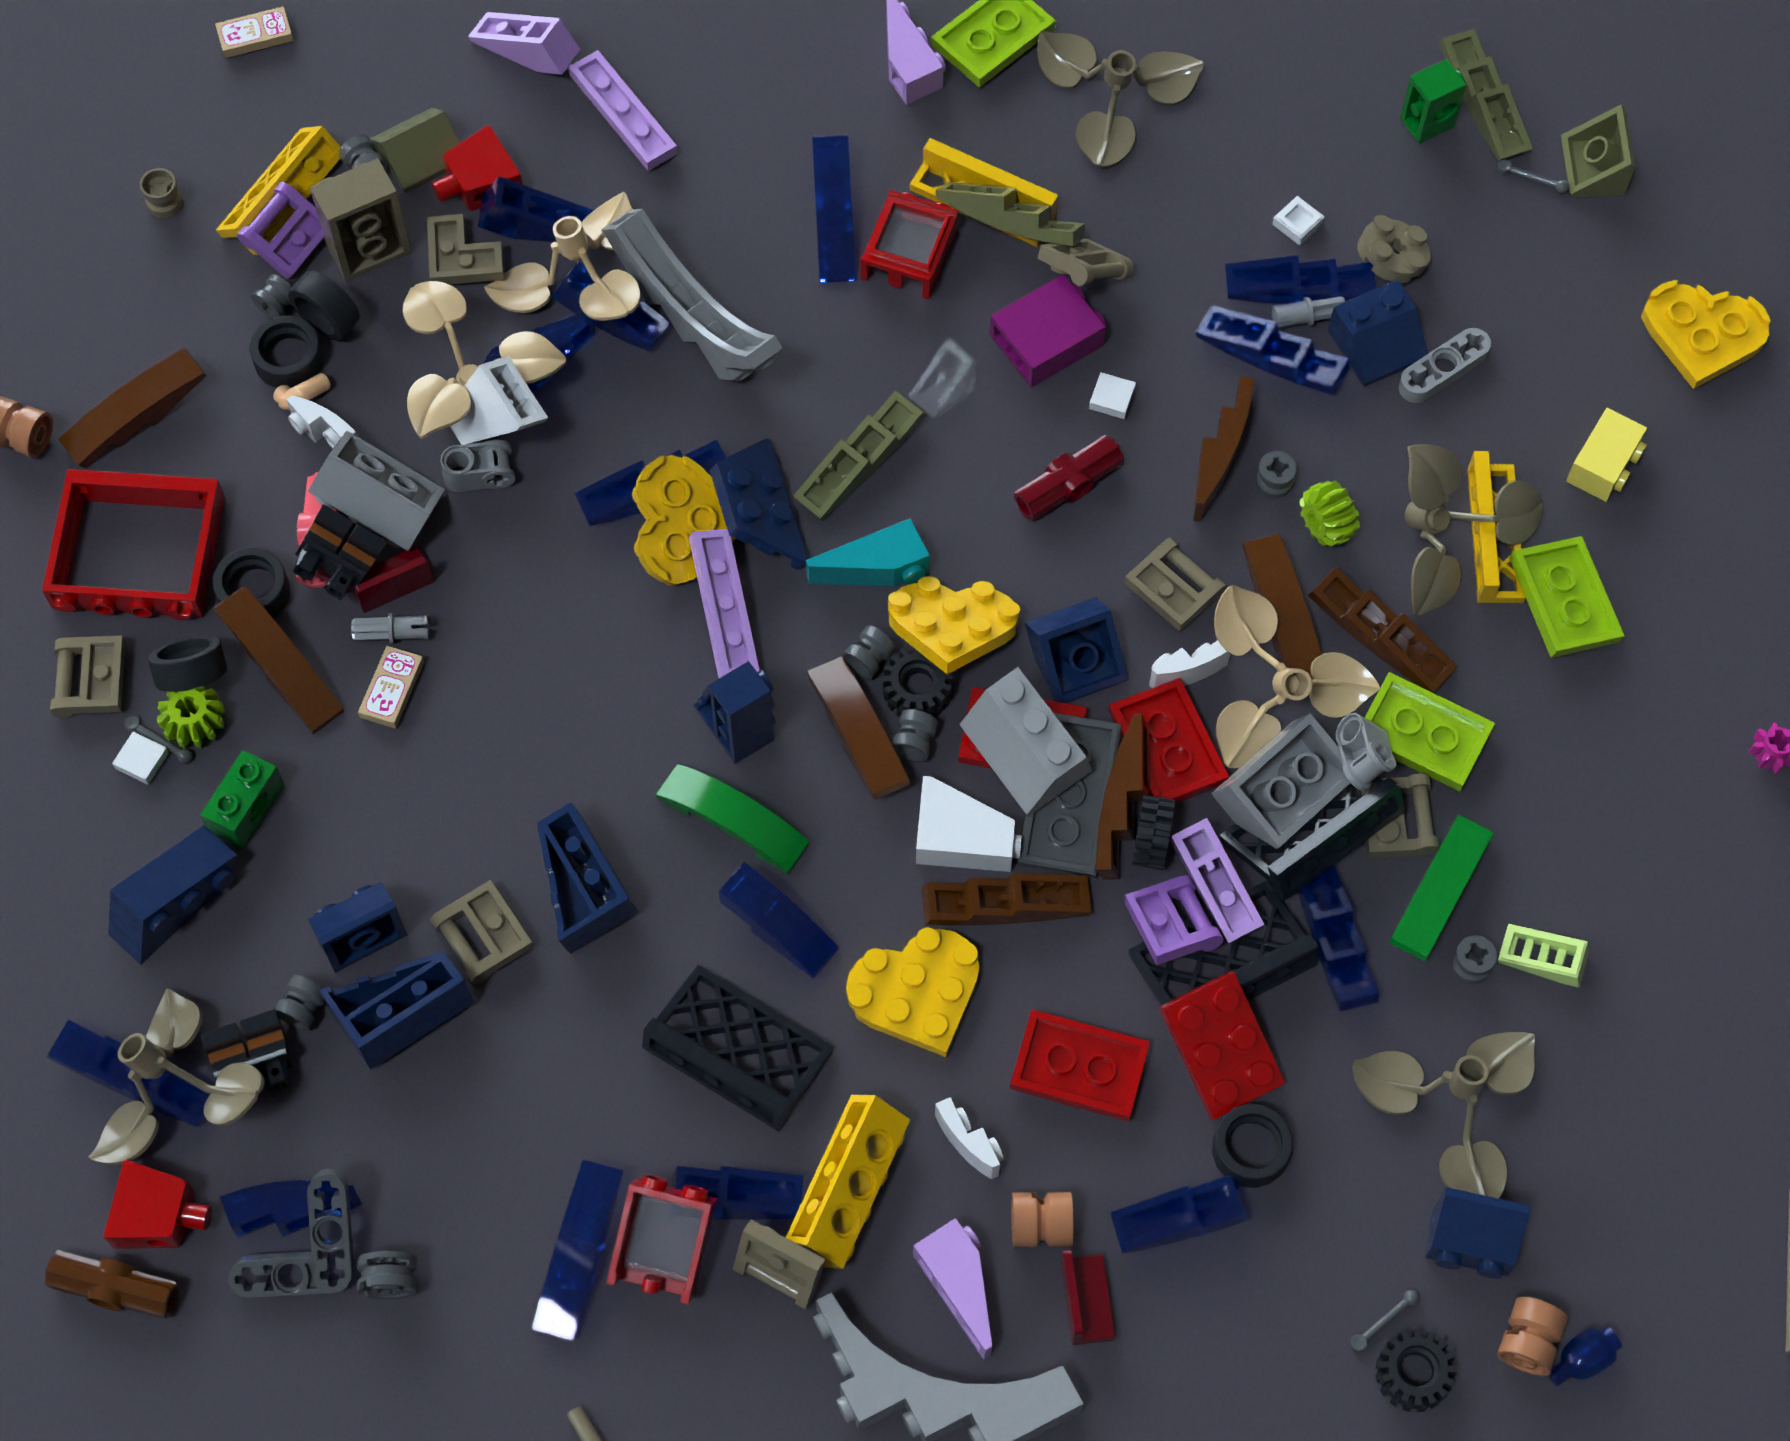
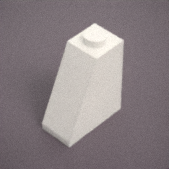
[450,356,548,445]
[916,776,1022,872]

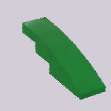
[1389,814,1494,962]

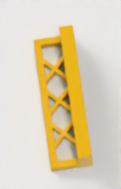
[215,126,341,255]
[909,138,1058,247]
[1467,451,1526,603]

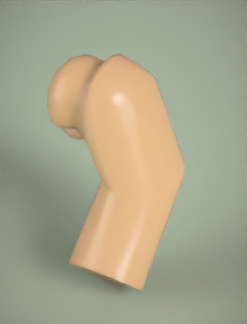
[273,373,330,410]

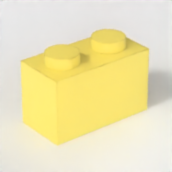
[1566,408,1647,502]

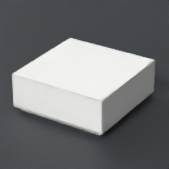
[1272,196,1325,245]
[1089,372,1136,419]
[112,732,169,785]

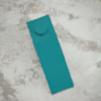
[806,519,930,587]

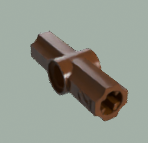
[44,1250,180,1320]

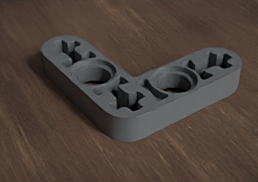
[228,1168,354,1298]

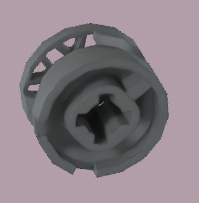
[357,1251,417,1299]

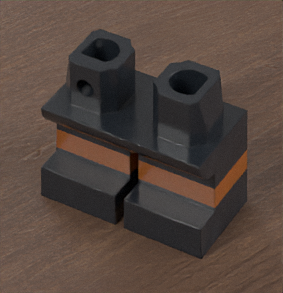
[293,504,387,600]
[200,1009,293,1092]

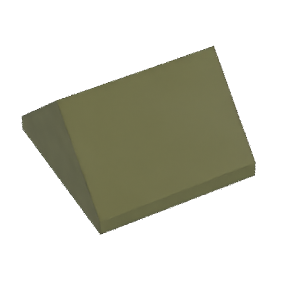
[1561,104,1635,198]
[370,108,459,193]

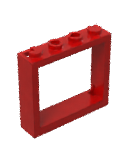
[42,469,225,620]

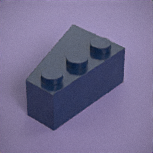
[693,661,776,764]
[537,802,639,954]
[108,825,237,965]
[319,951,474,1070]

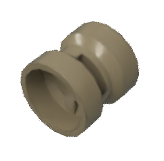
[139,168,183,219]

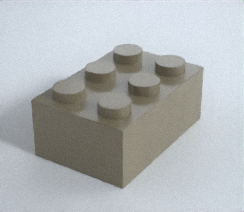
[310,158,412,282]

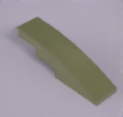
[1439,28,1533,161]
[936,182,1085,246]
[793,390,926,520]

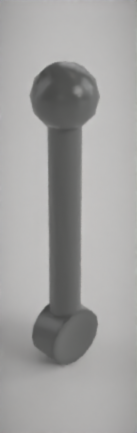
[1497,159,1569,194]
[124,716,192,764]
[1350,1290,1420,1352]

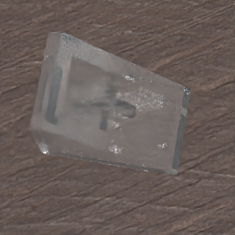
[908,338,977,420]

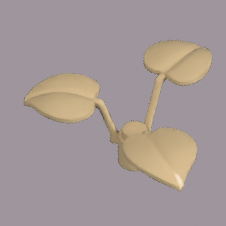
[484,192,641,321]
[403,281,566,439]
[1214,585,1380,768]

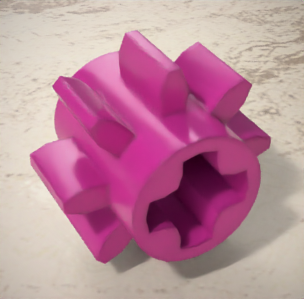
[1749,722,1790,774]

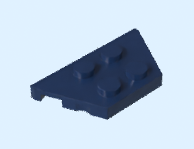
[710,438,808,569]

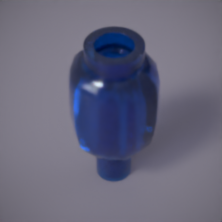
[1548,1326,1622,1387]

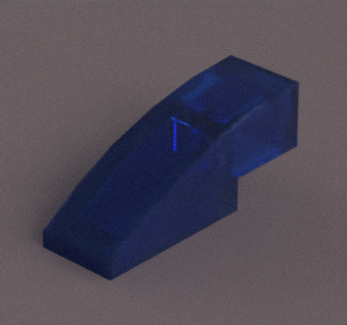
[553,261,670,351]
[719,862,839,979]
[669,1166,804,1220]
[1110,1175,1250,1254]
[220,1180,362,1238]

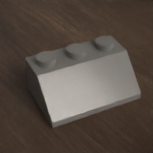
[308,430,445,551]
[960,667,1092,817]
[1211,713,1350,849]

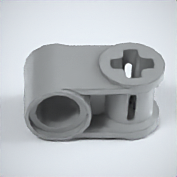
[440,439,515,493]
[1336,713,1396,791]

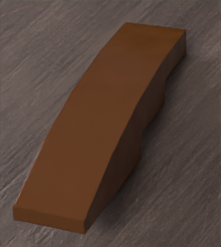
[58,348,207,469]
[1193,376,1255,522]
[1242,533,1322,679]
[1307,566,1457,693]
[213,585,345,735]
[807,657,910,800]
[1096,714,1150,880]
[922,873,1092,926]

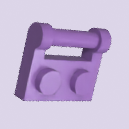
[237,182,324,279]
[1125,875,1224,965]

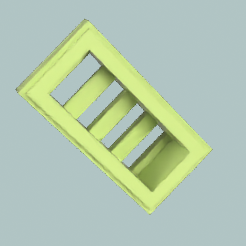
[1498,924,1589,988]

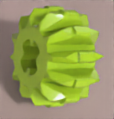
[1300,481,1360,547]
[157,686,225,749]

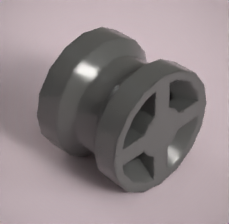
[251,274,292,319]
[1256,451,1296,498]
[1451,935,1497,984]

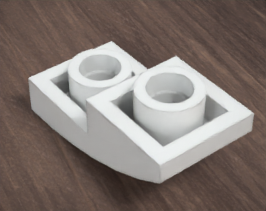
[287,395,357,448]
[1149,640,1230,688]
[935,1097,1003,1179]

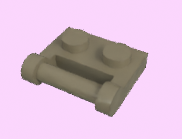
[1037,239,1134,286]
[1124,537,1227,632]
[50,635,126,718]
[1359,773,1440,858]
[430,880,534,986]
[732,1220,825,1310]

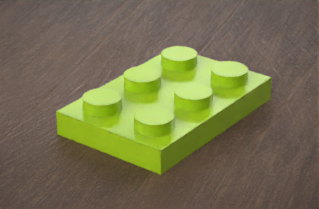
[931,0,1056,88]
[1509,536,1625,658]
[1364,672,1495,792]

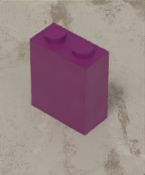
[989,274,1106,388]

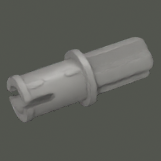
[1272,297,1346,329]
[351,613,429,644]

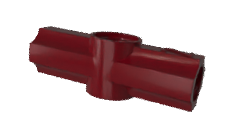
[1014,435,1124,521]

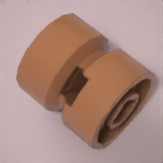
[0,396,53,458]
[1011,1192,1073,1248]
[1497,1297,1569,1376]

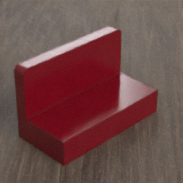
[352,545,434,613]
[1060,1250,1115,1346]

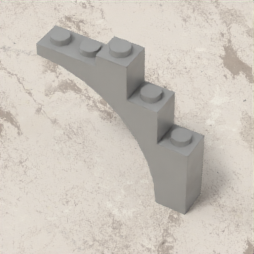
[601,209,783,382]
[813,1293,1083,1441]

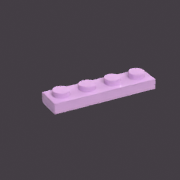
[568,50,678,171]
[689,529,760,678]

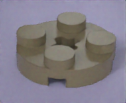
[1357,215,1431,283]

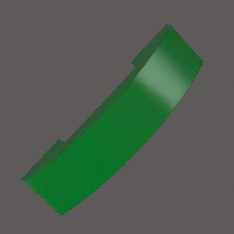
[656,764,810,875]

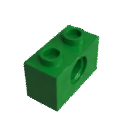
[1399,59,1466,144]
[200,750,285,850]

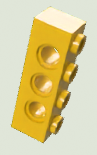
[786,1095,911,1269]

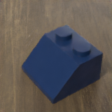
[1328,280,1428,387]
[1025,597,1129,703]
[308,882,407,973]
[1425,1187,1531,1279]

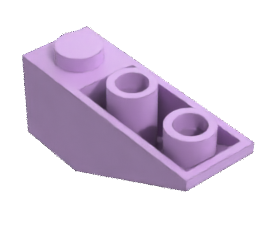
[886,0,946,105]

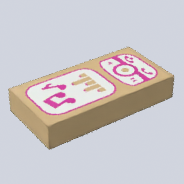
[215,6,294,58]
[358,646,424,729]

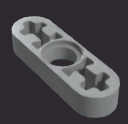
[1398,328,1491,403]

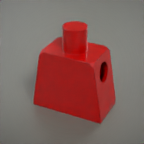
[431,125,524,211]
[103,1160,212,1249]

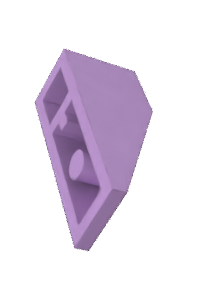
[468,12,581,75]
[1170,818,1264,944]
[913,1218,992,1360]

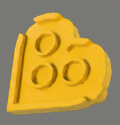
[1641,280,1770,389]
[632,455,736,586]
[888,576,1020,674]
[846,927,980,1057]

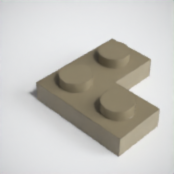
[427,214,504,285]

